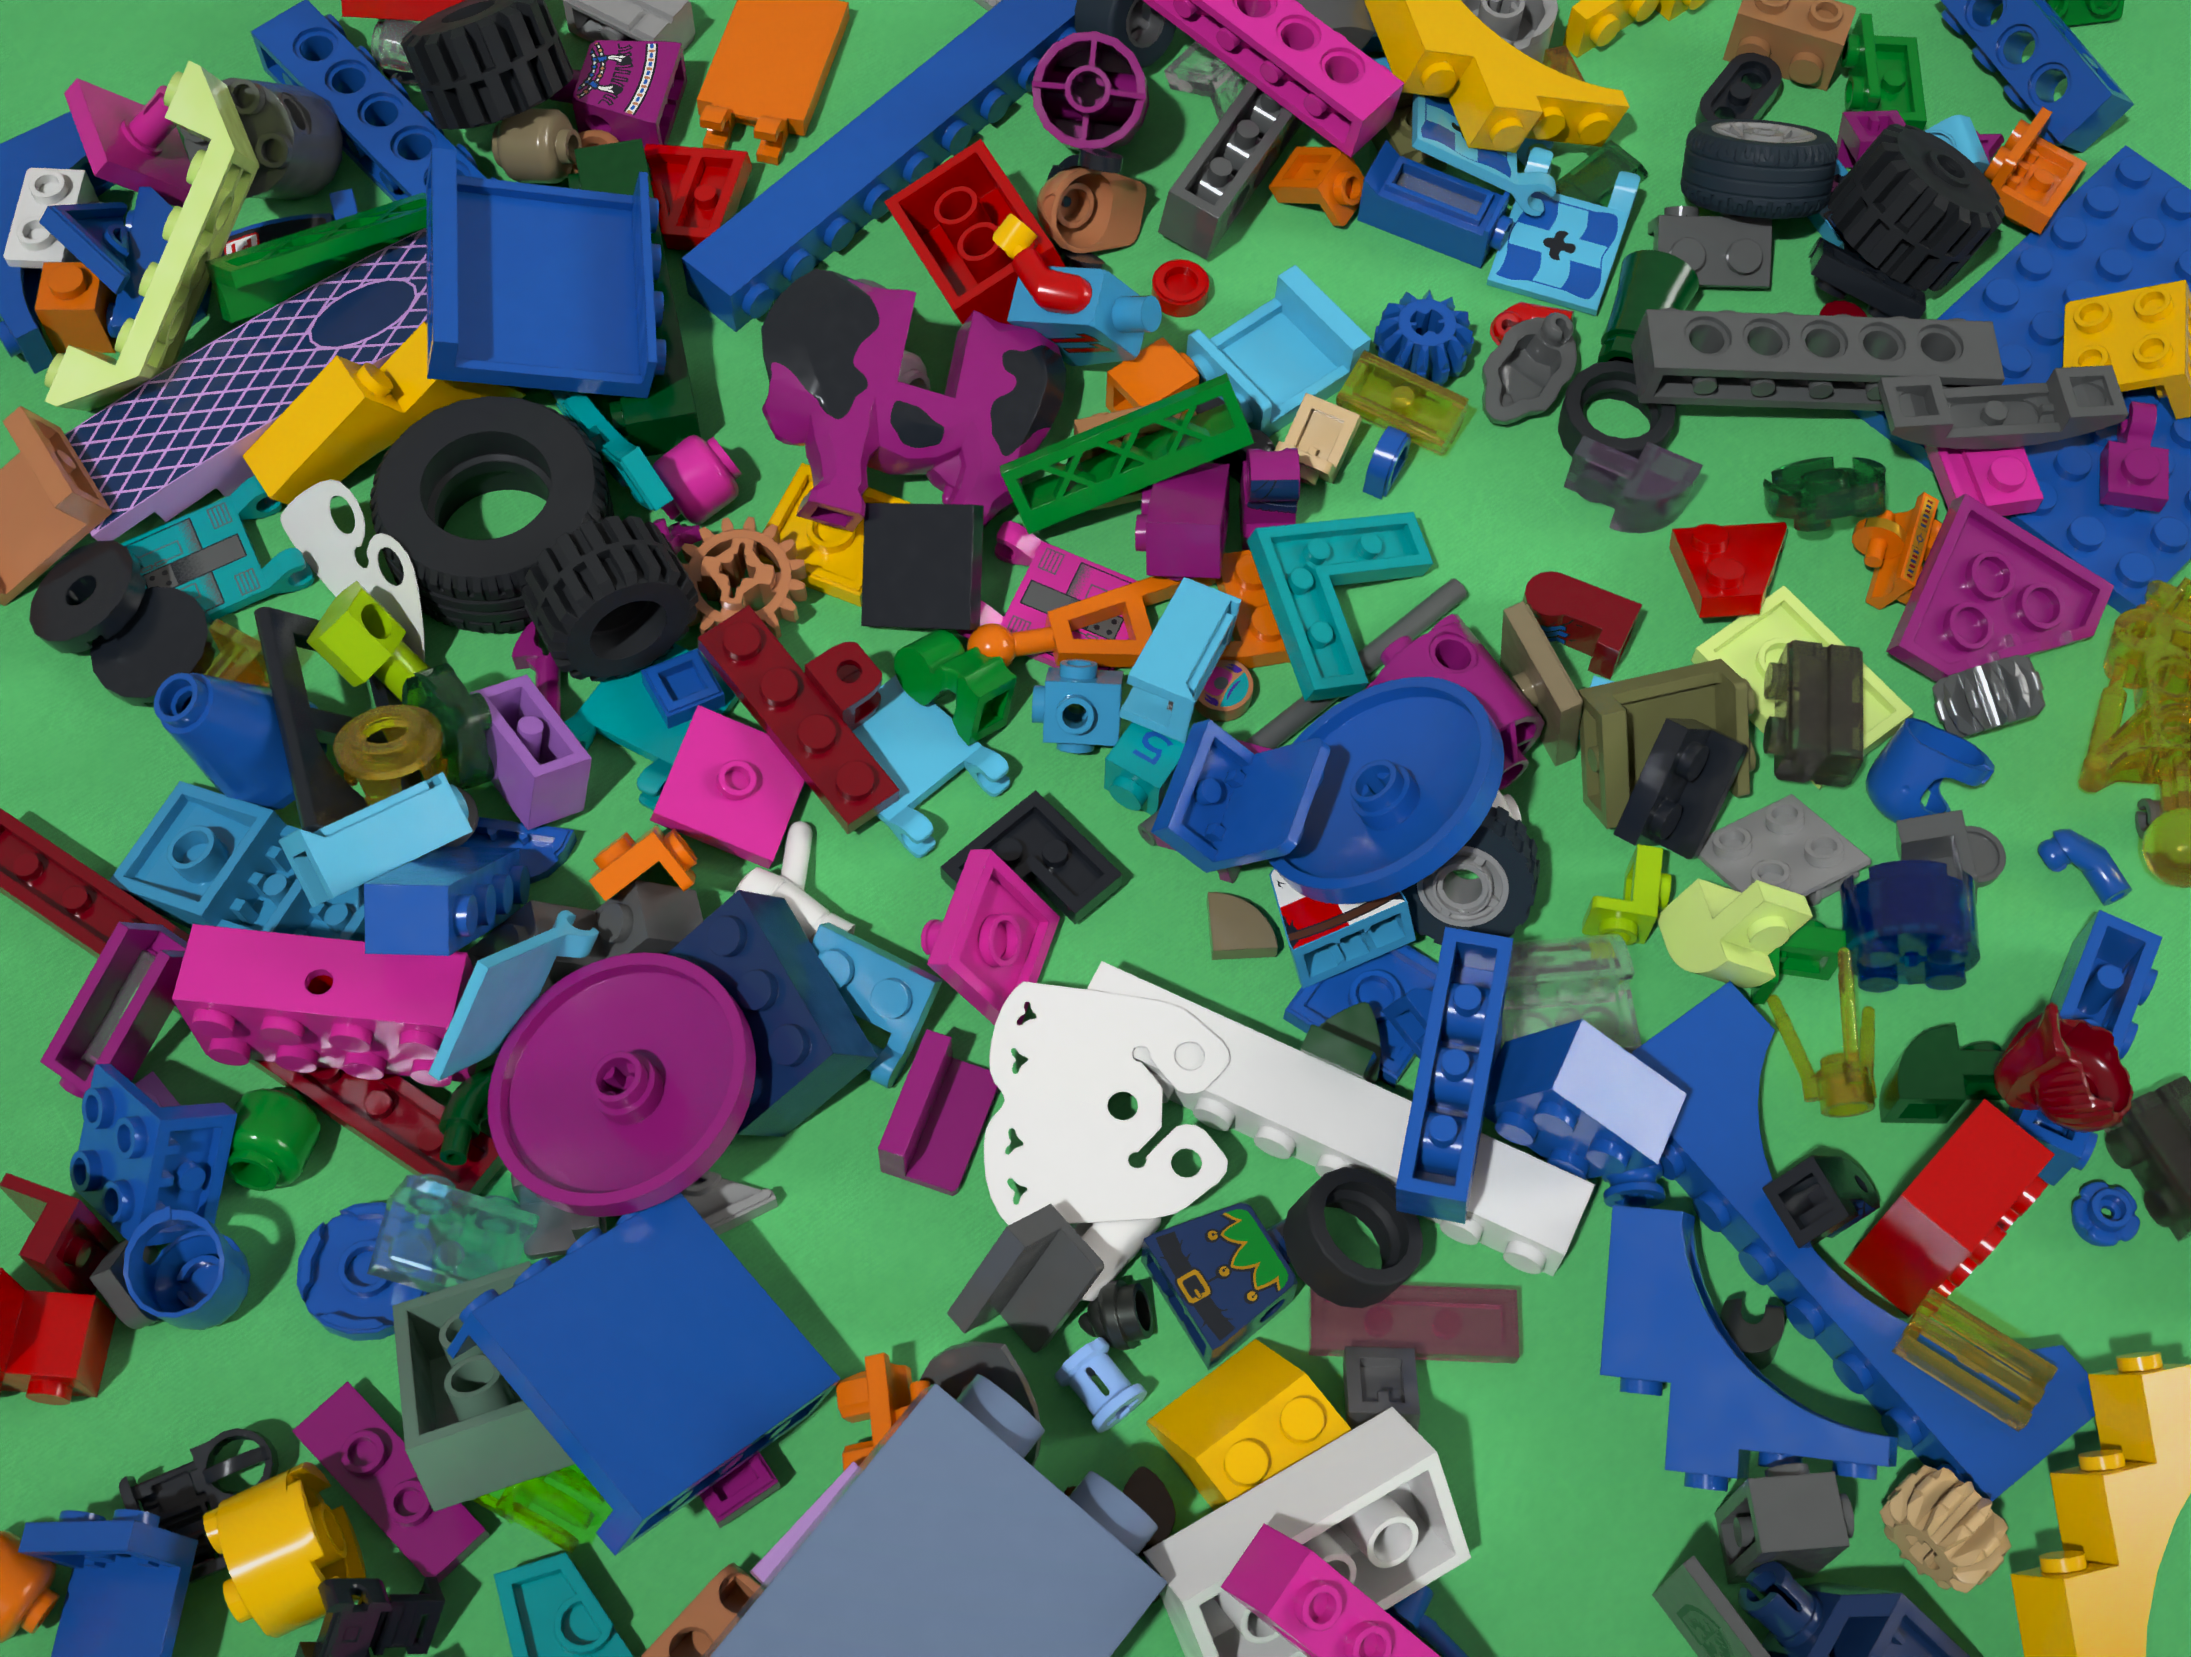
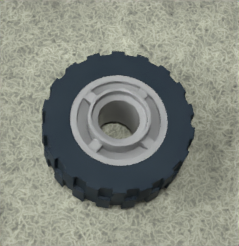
[1401,806,1540,945]

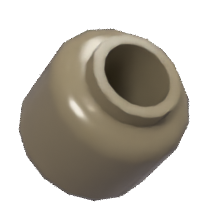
[492,108,582,183]

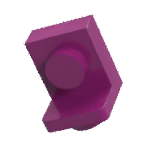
[1837,110,1906,168]

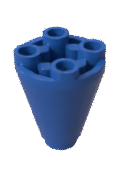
[154,673,327,811]

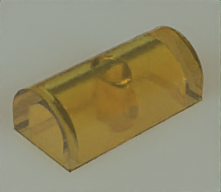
[1336,350,1469,456]

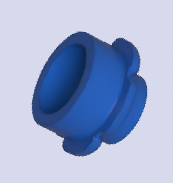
[2072,1182,2140,1247]

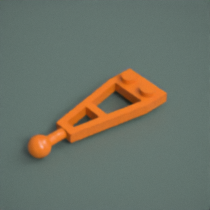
[967,550,1290,669]

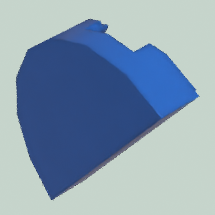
[458,817,577,884]

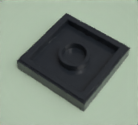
[861,503,984,630]

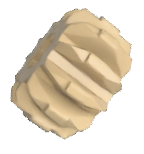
[1879,1465,2012,1594]

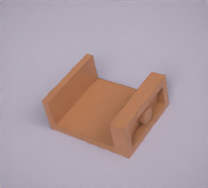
[0,406,113,606]

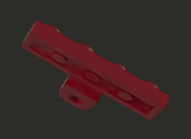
[698,605,900,834]

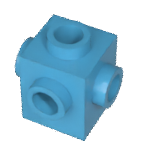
[1032,659,1123,753]

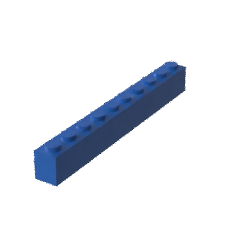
[682,0,1077,332]

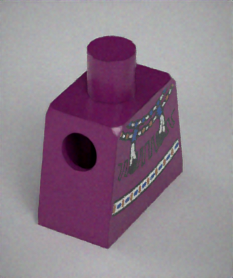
[550,40,687,148]

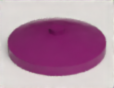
[487,952,756,1217]

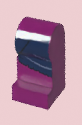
[1238,448,1300,551]

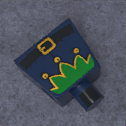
[1141,1202,1298,1370]

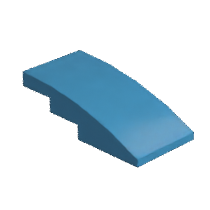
[109,781,394,942]

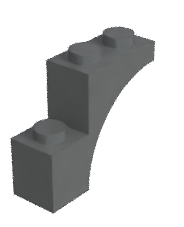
[466,879,703,995]

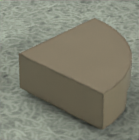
[1206,892,1278,960]

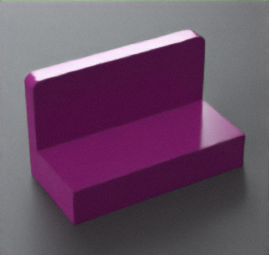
[878,1029,999,1196]

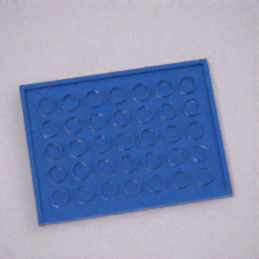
[1850,145,2191,622]

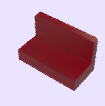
[0,1173,119,1295]

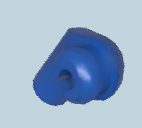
[2038,829,2132,906]

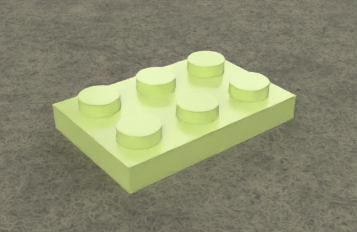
[1691,586,1914,790]

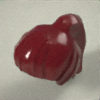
[1994,1002,2134,1133]

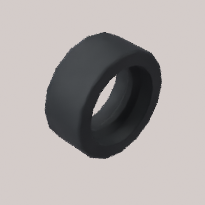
[1558,360,1676,477]
[1283,1167,1423,1309]

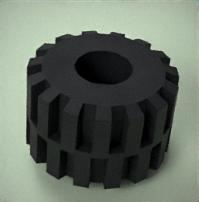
[400,0,574,130]
[1828,124,2005,291]

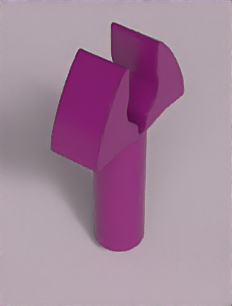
[512,621,561,718]

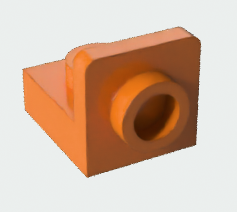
[1268,146,1365,226]

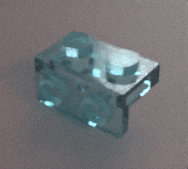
[367,1174,539,1293]

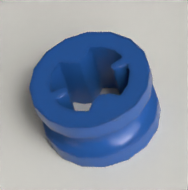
[1602,1162,1666,1208]

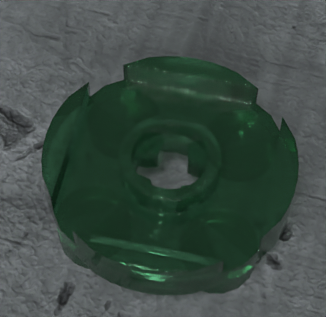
[1763,457,1888,532]
[402,663,494,790]

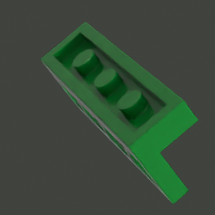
[205,192,426,323]
[1000,373,1254,534]

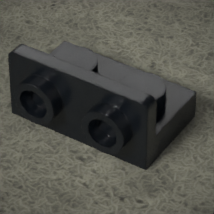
[1613,718,1748,859]

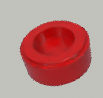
[1151,259,1209,318]

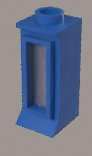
[1357,139,1513,269]

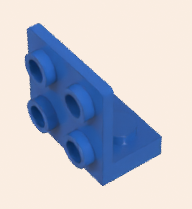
[70,1064,237,1246]

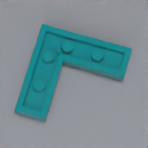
[1247,512,1433,702]

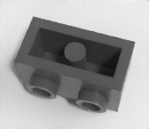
[1715,1463,1854,1584]

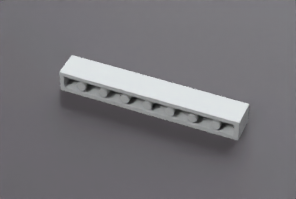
[1087,961,1595,1276]

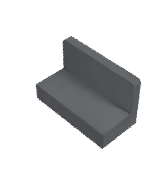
[947,1204,1104,1352]

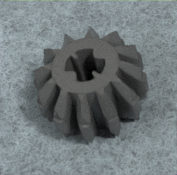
[1932,655,2045,738]

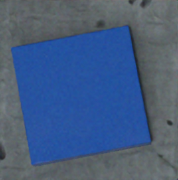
[1283,945,1438,1088]

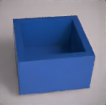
[1484,1019,1686,1180]

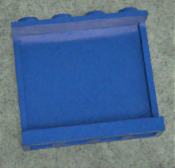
[426,147,666,399]
[446,1193,841,1556]

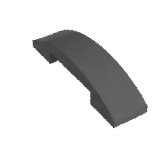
[1877,365,2128,449]

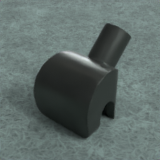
[1720,1299,1784,1370]

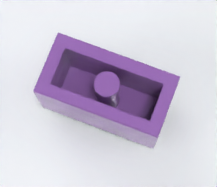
[464,674,592,830]

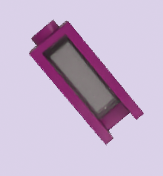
[40,922,188,1099]

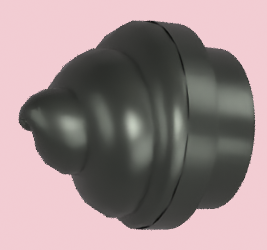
[1078,1279,1153,1350]

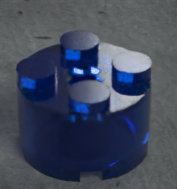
[1840,860,1981,993]

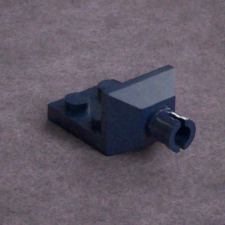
[1738,1561,1970,1657]

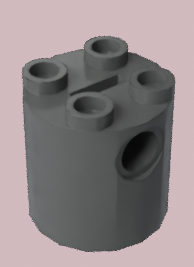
[179,78,343,200]

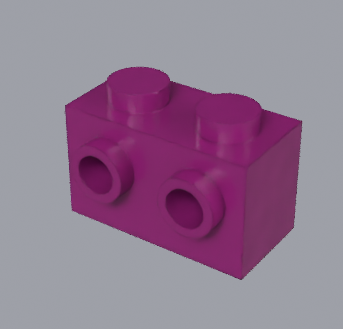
[1135,463,1230,581]

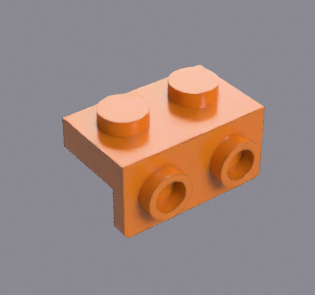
[1984,107,2087,234]
[589,825,698,902]

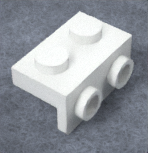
[3,168,104,269]

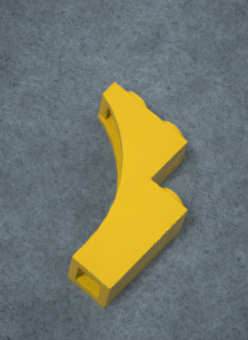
[243,322,526,505]

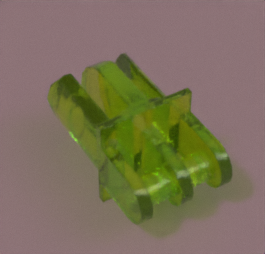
[473,1466,605,1554]

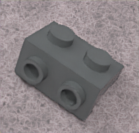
[1648,206,1773,290]

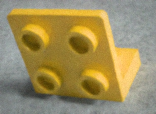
[2063,280,2191,419]

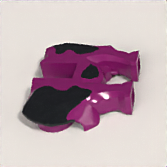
[761,269,1066,532]

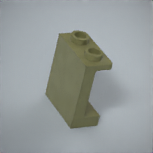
[1578,659,1756,829]

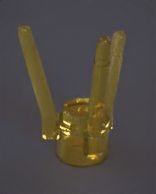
[1767,947,1877,1118]

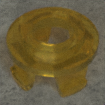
[333,705,449,806]

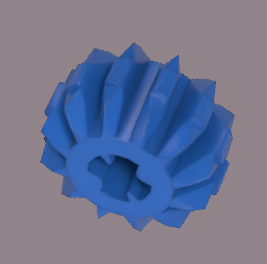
[1373,289,1474,391]

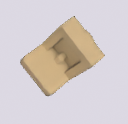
[1274,393,1362,486]

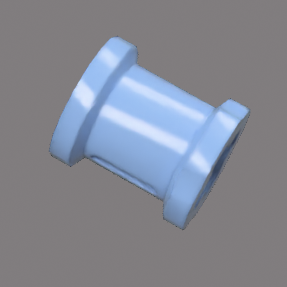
[1055,1337,1147,1433]

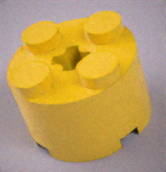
[203,1462,366,1638]

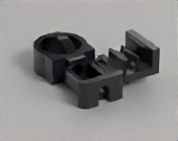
[119,1428,279,1585]
[295,1577,446,1657]

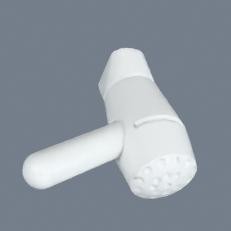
[735,821,856,943]

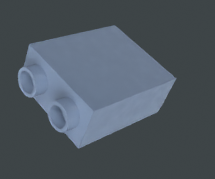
[702,1374,1168,1657]

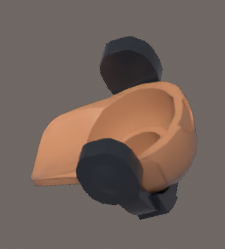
[1037,148,1146,269]

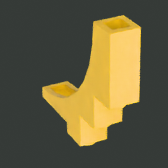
[2010,1352,2191,1657]

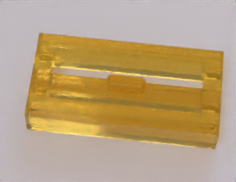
[1892,1289,2058,1432]

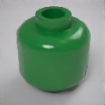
[226,1087,321,1191]

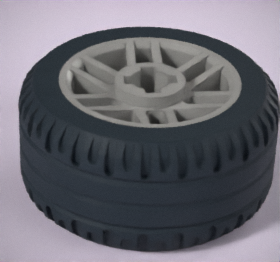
[1680,119,1838,219]

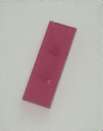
[1309,1285,1519,1364]

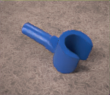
[1385,1586,1469,1657]

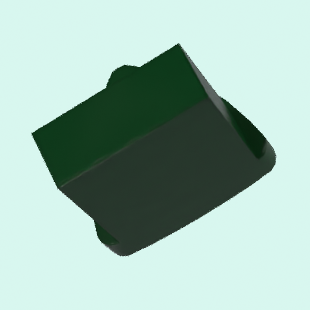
[1300,1002,1382,1084]

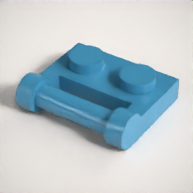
[811,922,943,1089]

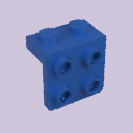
[1151,719,1330,873]
[18,1509,198,1657]

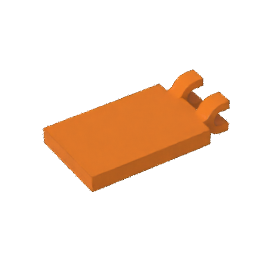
[697,0,850,165]

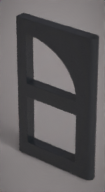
[254,607,436,856]

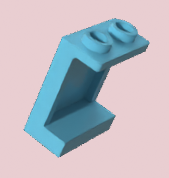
[1186,265,1371,437]

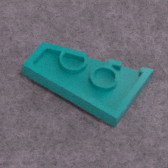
[493,1552,633,1657]

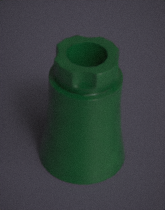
[1597,250,1699,363]

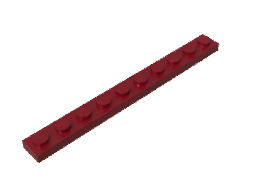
[0,808,504,1210]

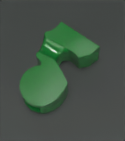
[894,630,1017,746]

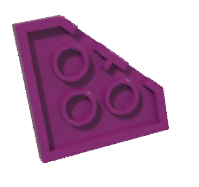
[1886,493,2114,682]

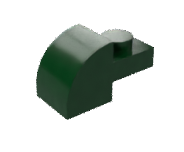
[1879,1025,2005,1124]

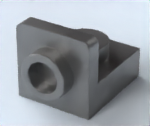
[1343,1346,1420,1432]

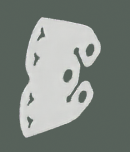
[984,981,1230,1225]

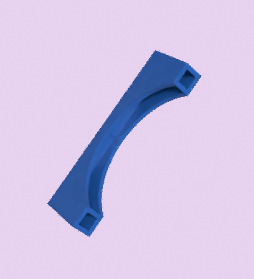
[1631,981,2095,1501]

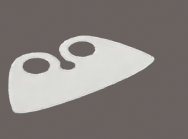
[280,479,425,662]

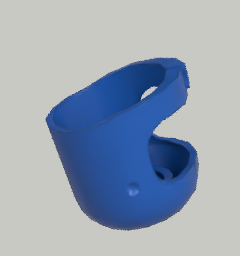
[1865,718,1995,823]
[123,1206,250,1330]

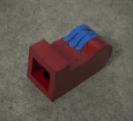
[1522,571,1642,680]

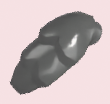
[1482,313,1577,425]

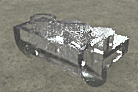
[1501,933,1641,1053]

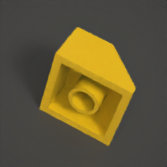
[1146,1338,1352,1511]

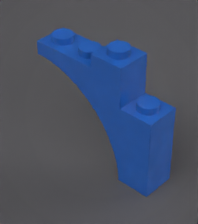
[0,111,116,374]
[1600,1205,1898,1491]

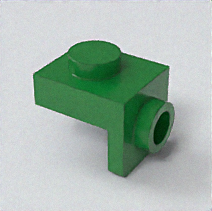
[1750,920,1846,1005]

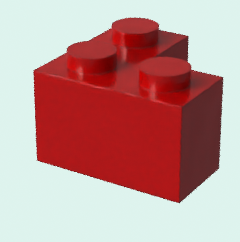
[0,1268,116,1405]

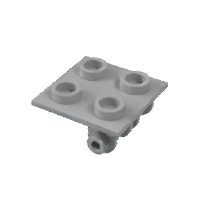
[1697,794,1871,907]

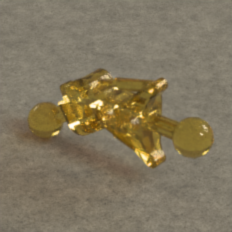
[2078,577,2191,888]

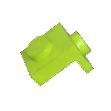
[1582,844,1671,946]

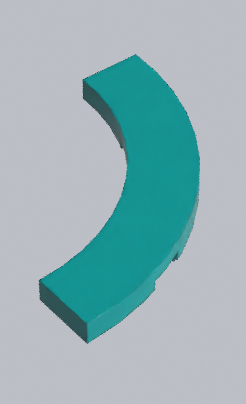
[549,390,673,511]

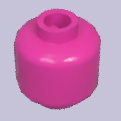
[653,435,742,525]

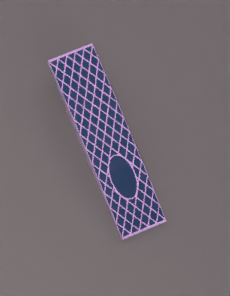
[65,228,427,541]

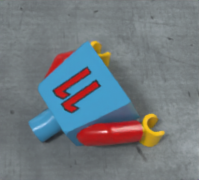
[992,213,1162,366]

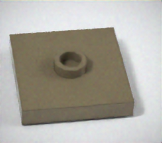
[1500,601,1583,767]

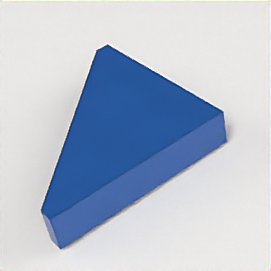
[39,202,131,294]

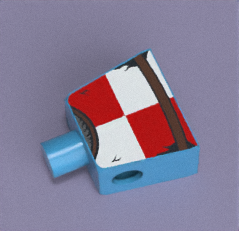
[1269,869,1416,989]

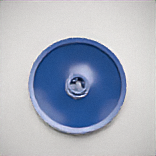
[1268,677,1504,904]

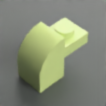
[1657,878,1813,988]

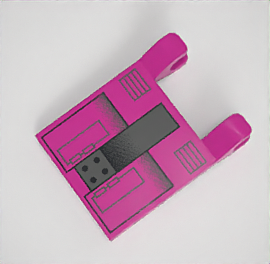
[956,521,1137,671]

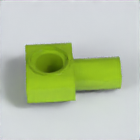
[307,581,444,712]

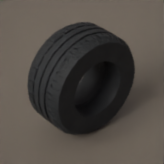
[370,396,614,633]

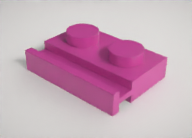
[1924,445,2044,516]

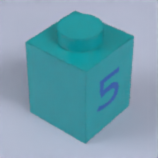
[1104,722,1191,815]

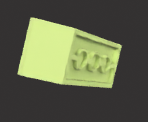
[44,61,259,411]

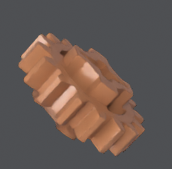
[682,517,807,639]

